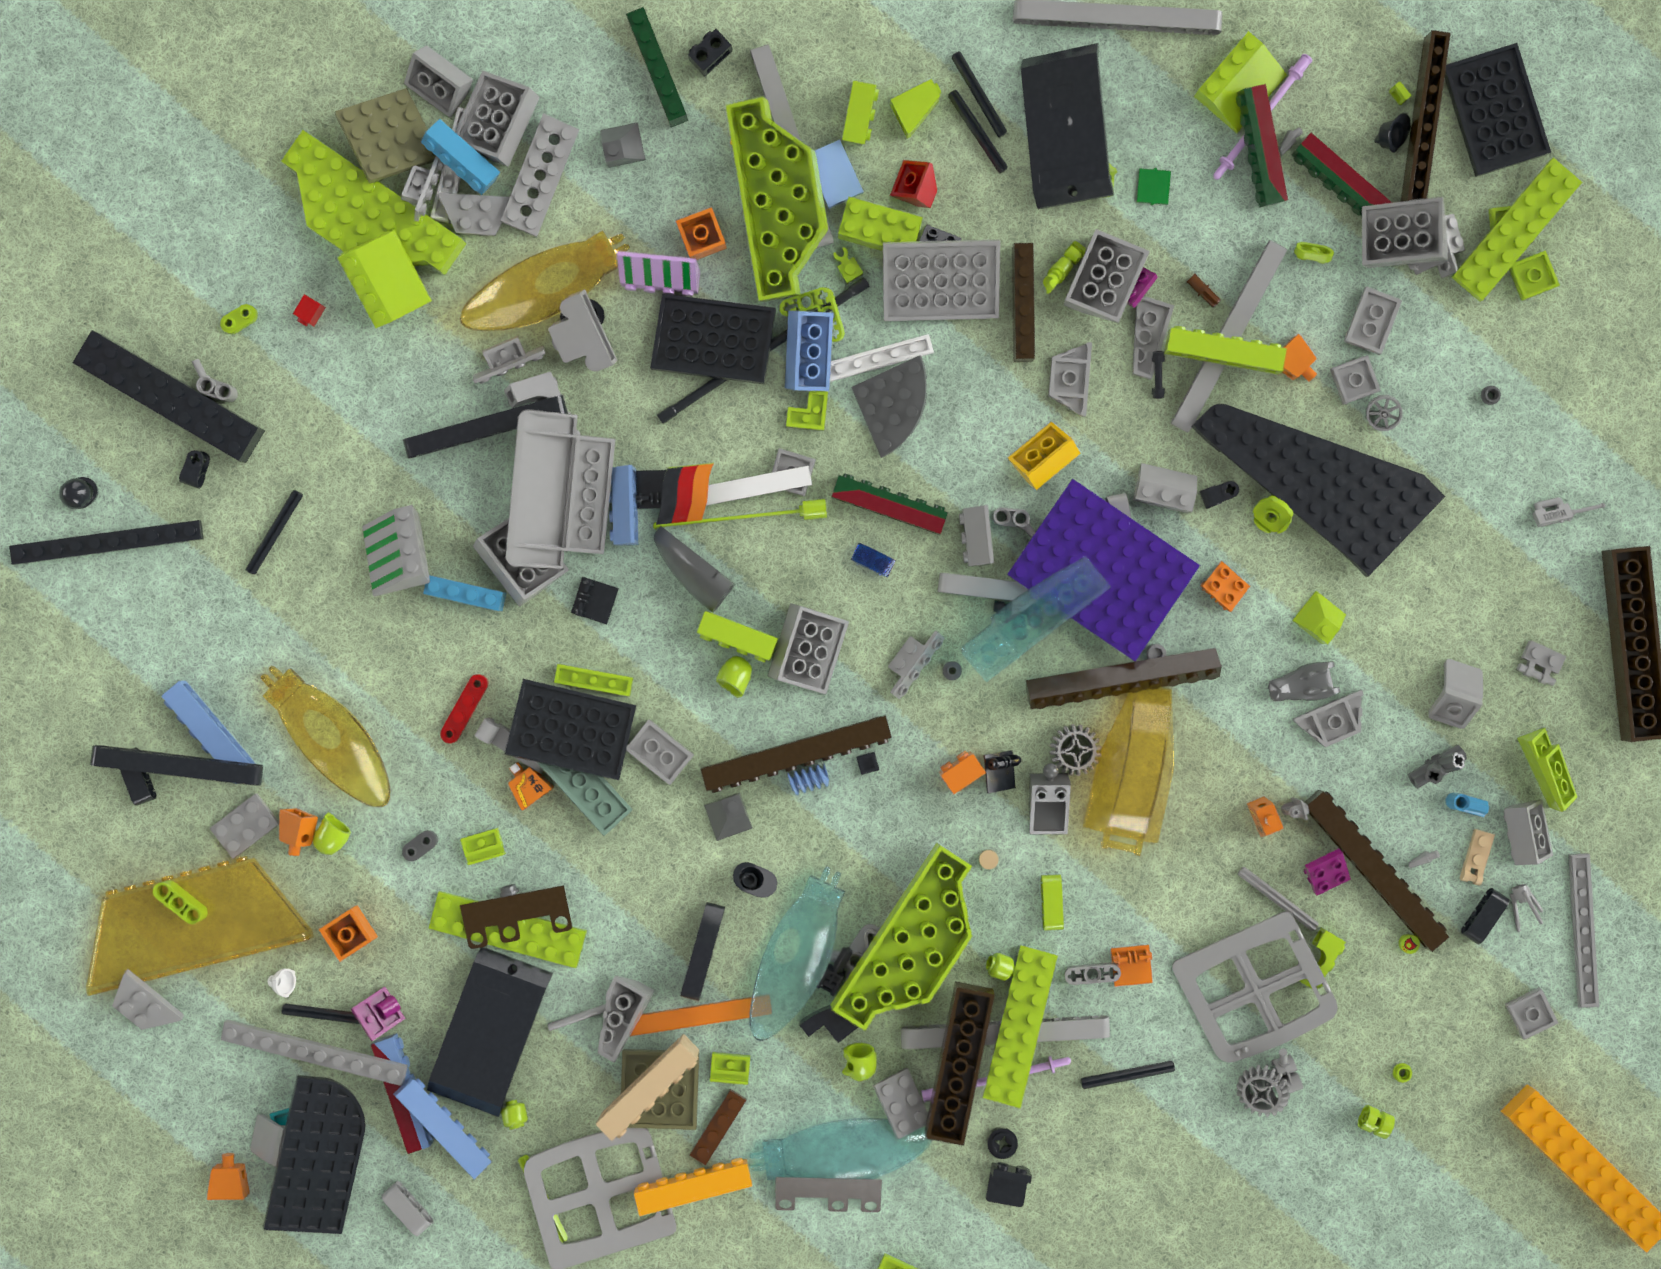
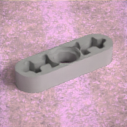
[1065,963,1121,985]

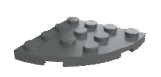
[851,355,927,458]

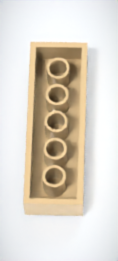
[596,1033,699,1141]

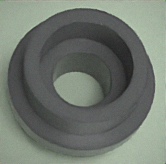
[1481,386,1501,405]
[943,661,962,680]
[500,884,519,897]

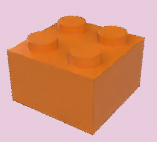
[676,207,727,260]
[939,751,986,794]
[319,905,378,962]

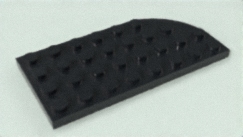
[263,1075,366,1234]

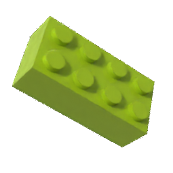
[838,196,923,251]
[697,611,779,663]

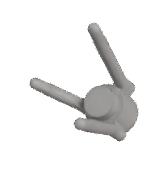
[1509,884,1543,932]

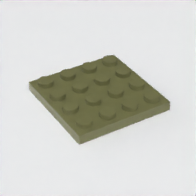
[335,88,436,184]
[621,1049,700,1130]

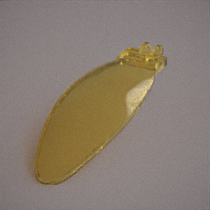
[460,230,630,331]
[261,665,390,807]

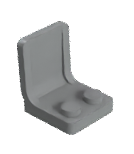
[1429,659,1483,729]
[250,1114,285,1167]

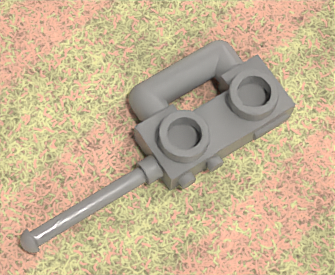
[1532,497,1605,527]

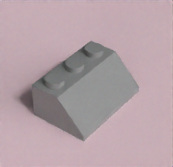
[404,45,473,117]
[1132,463,1197,514]
[959,505,994,567]
[1503,799,1553,865]

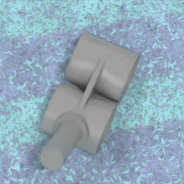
[192,359,238,403]
[992,508,1035,538]
[1272,1049,1303,1093]

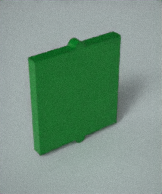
[1137,168,1171,205]

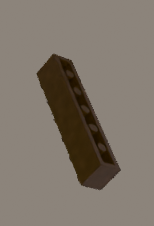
[1012,243,1035,362]

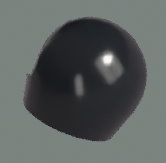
[59,477,99,509]

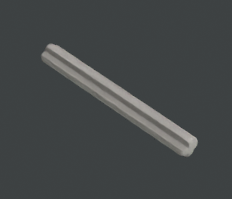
[1238,867,1319,931]

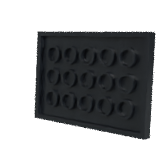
[1445,43,1551,177]
[650,294,776,385]
[504,679,636,781]

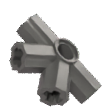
[1408,744,1467,788]

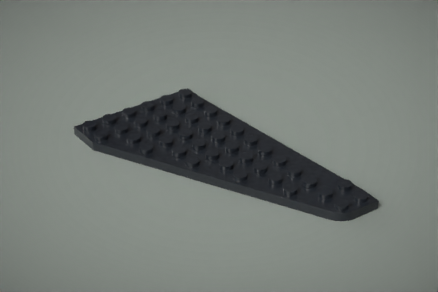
[1191,404,1446,577]

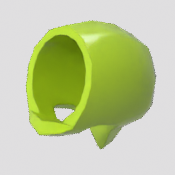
[716,656,752,698]
[313,812,351,855]
[841,1042,877,1082]

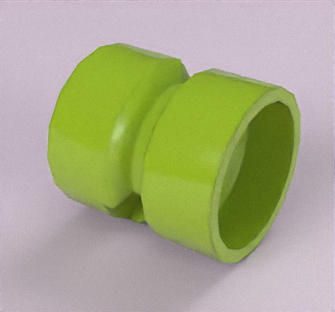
[1358,1105,1395,1139]

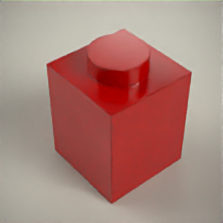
[292,294,326,327]

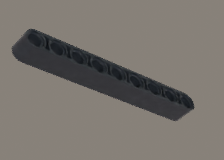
[403,395,568,458]
[90,745,264,786]

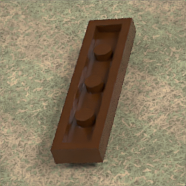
[690,1089,747,1165]

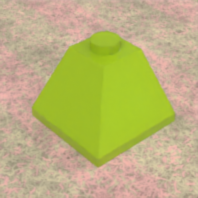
[1292,591,1346,644]

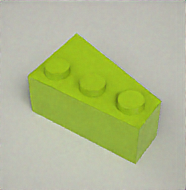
[842,80,879,145]

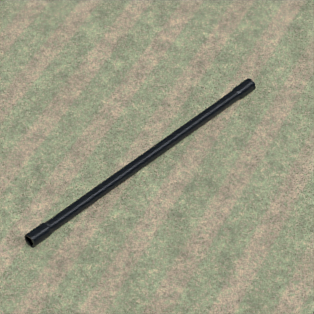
[657,277,870,424]

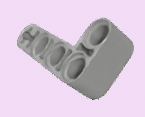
[475,717,543,773]

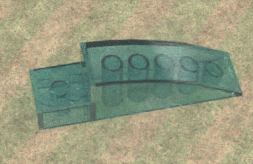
[961,556,1110,682]

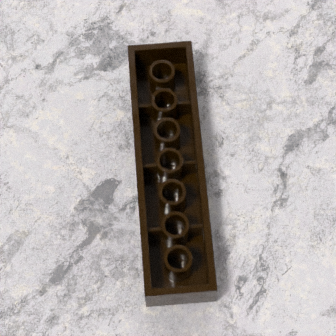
[924,981,995,1146]

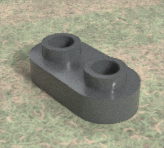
[402,830,438,861]

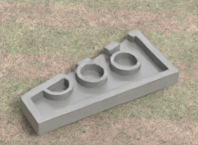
[1132,296,1175,380]

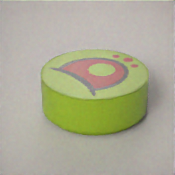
[1399,934,1420,954]

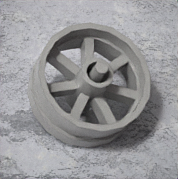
[1366,395,1402,431]

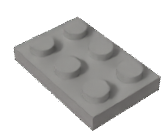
[1344,286,1402,355]
[626,719,694,785]
[210,793,279,859]
[873,1068,928,1139]

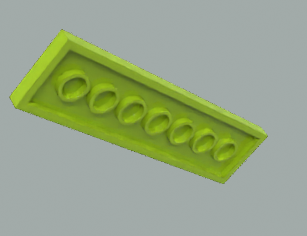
[1451,157,1583,302]
[428,891,587,968]
[982,945,1058,1109]

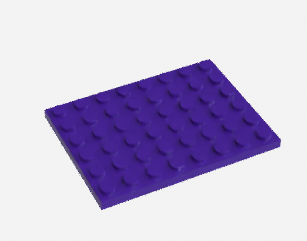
[1007,479,1201,661]

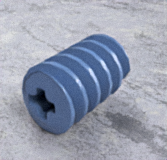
[787,763,829,795]

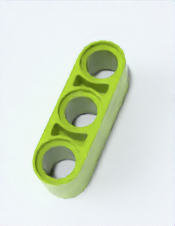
[1041,874,1064,931]
[153,880,208,924]

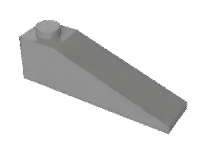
[598,976,655,1062]

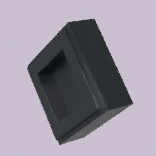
[856,752,880,775]

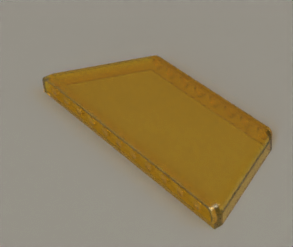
[86,856,314,996]

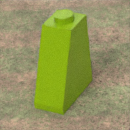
[890,78,941,139]

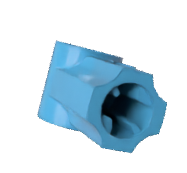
[1446,793,1489,817]

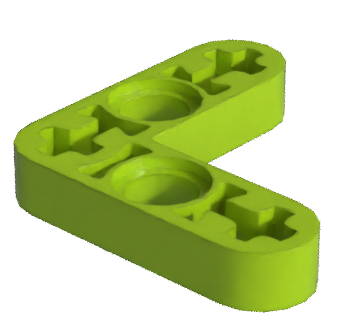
[779,287,845,342]

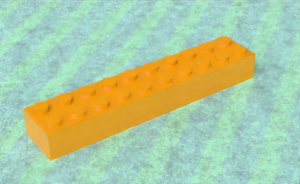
[1500,1084,1661,1253]

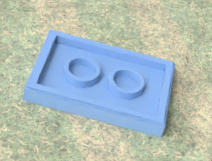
[815,139,864,209]

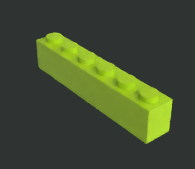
[1164,326,1287,375]

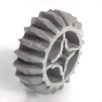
[1049,724,1102,776]
[1236,1064,1290,1117]

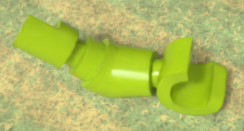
[1043,241,1087,294]

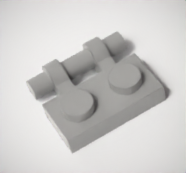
[1517,641,1566,686]

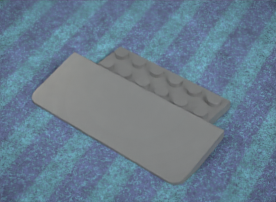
[506,410,615,569]

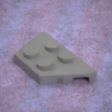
[439,193,510,236]
[1048,342,1092,417]
[1293,690,1363,747]
[112,969,184,1030]

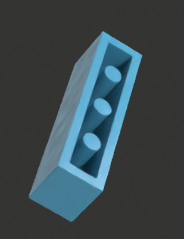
[421,119,500,195]
[423,575,507,611]

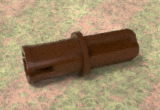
[1186,273,1221,308]

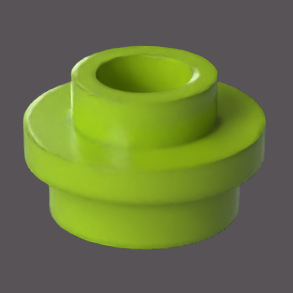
[1392,1063,1412,1083]

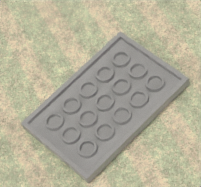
[883,240,1000,321]

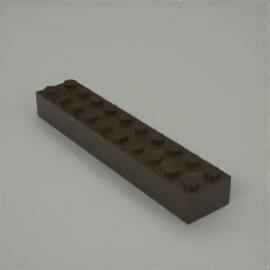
[1601,546,1661,742]

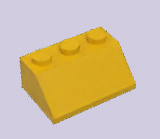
[1008,421,1081,490]

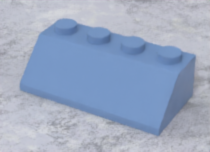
[785,310,833,391]
[609,465,639,546]

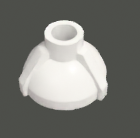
[268,969,296,997]

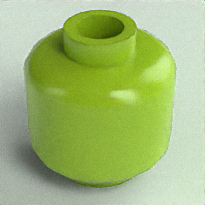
[986,953,1015,981]
[501,1100,528,1130]

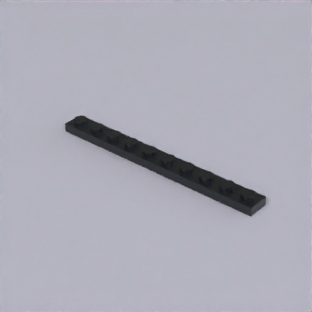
[9,520,204,565]

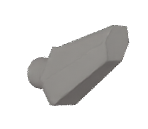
[1279,127,1303,156]
[1408,850,1440,868]

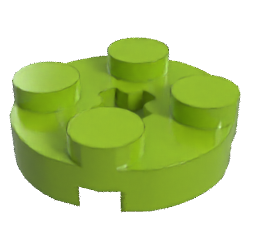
[1253,495,1294,534]

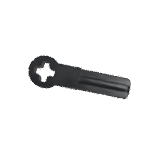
[816,947,853,996]

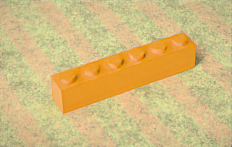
[634,1158,752,1216]

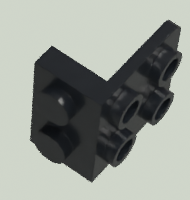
[986,1162,1032,1207]

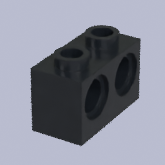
[688,29,733,77]

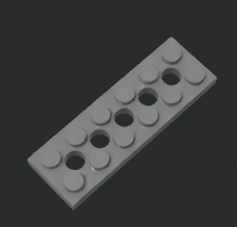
[501,113,579,237]

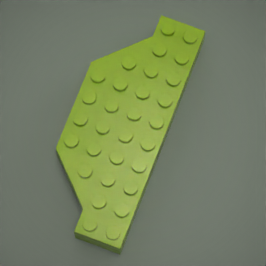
[726,97,828,302]
[281,130,466,275]
[830,842,972,1031]

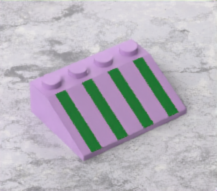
[617,251,700,296]

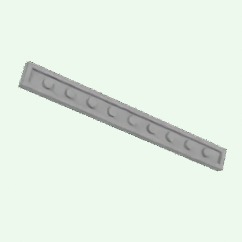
[221,1020,408,1086]

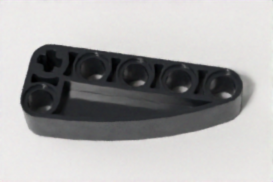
[680,902,725,1001]

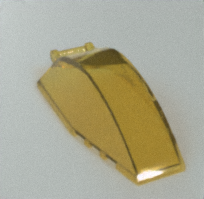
[1083,687,1174,856]

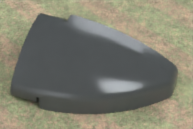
[654,526,735,613]

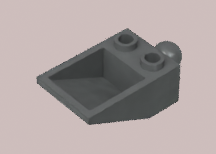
[1029,763,1071,835]

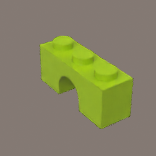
[1299,927,1346,990]

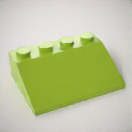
[1194,31,1287,133]
[337,230,432,328]

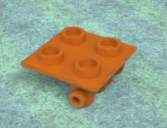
[1200,561,1250,612]
[1111,945,1153,987]

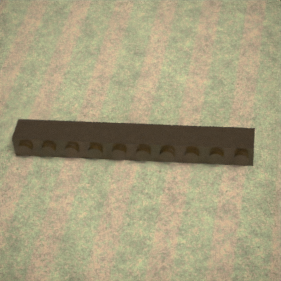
[1400,30,1451,202]
[1026,648,1222,709]
[700,715,892,793]
[1304,790,1449,952]

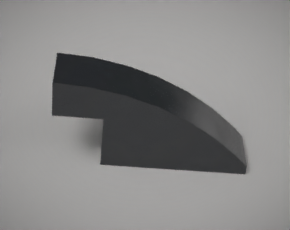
[799,1005,858,1043]

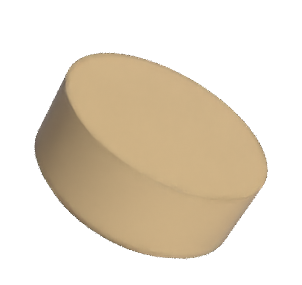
[979,849,999,869]

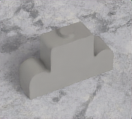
[548,289,617,371]

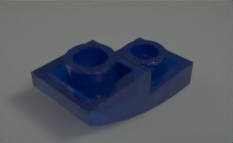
[851,543,896,577]

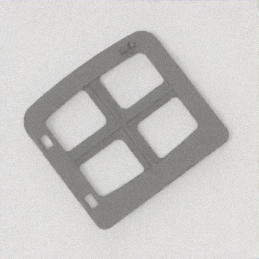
[1172,911,1338,1062]
[524,1128,677,1269]

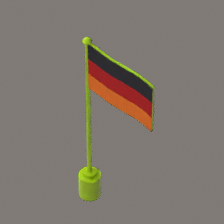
[653,463,827,530]

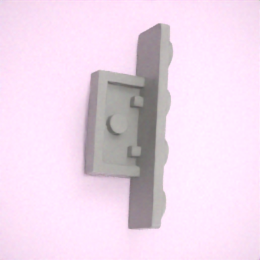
[401,156,444,221]
[1437,214,1465,278]
[473,336,545,384]
[888,631,945,699]

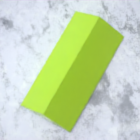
[1517,728,1577,812]

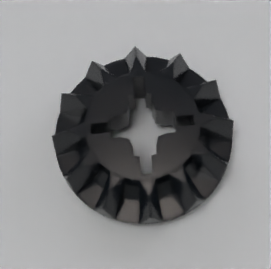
[987,1127,1018,1159]

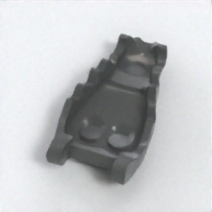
[1268,661,1340,701]

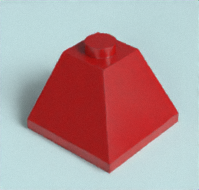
[890,160,938,208]

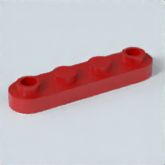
[440,674,489,744]

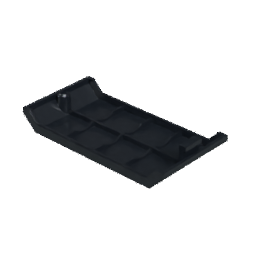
[1021,43,1114,210]
[427,947,553,1117]

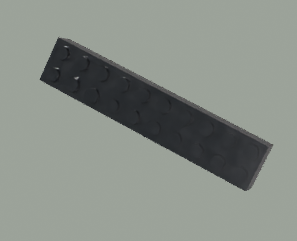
[72,330,265,463]

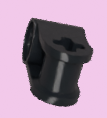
[179,450,210,489]
[1199,481,1239,509]

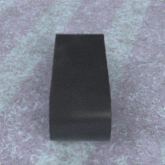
[120,747,157,806]
[1461,888,1510,944]

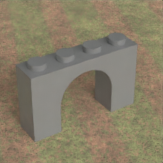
[504,371,581,435]

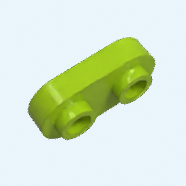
[1294,242,1334,264]
[220,304,258,334]

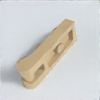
[1460,829,1495,886]

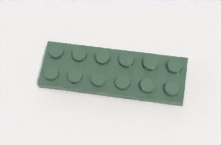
[536,762,633,836]

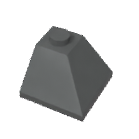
[600,122,646,168]
[704,792,753,841]

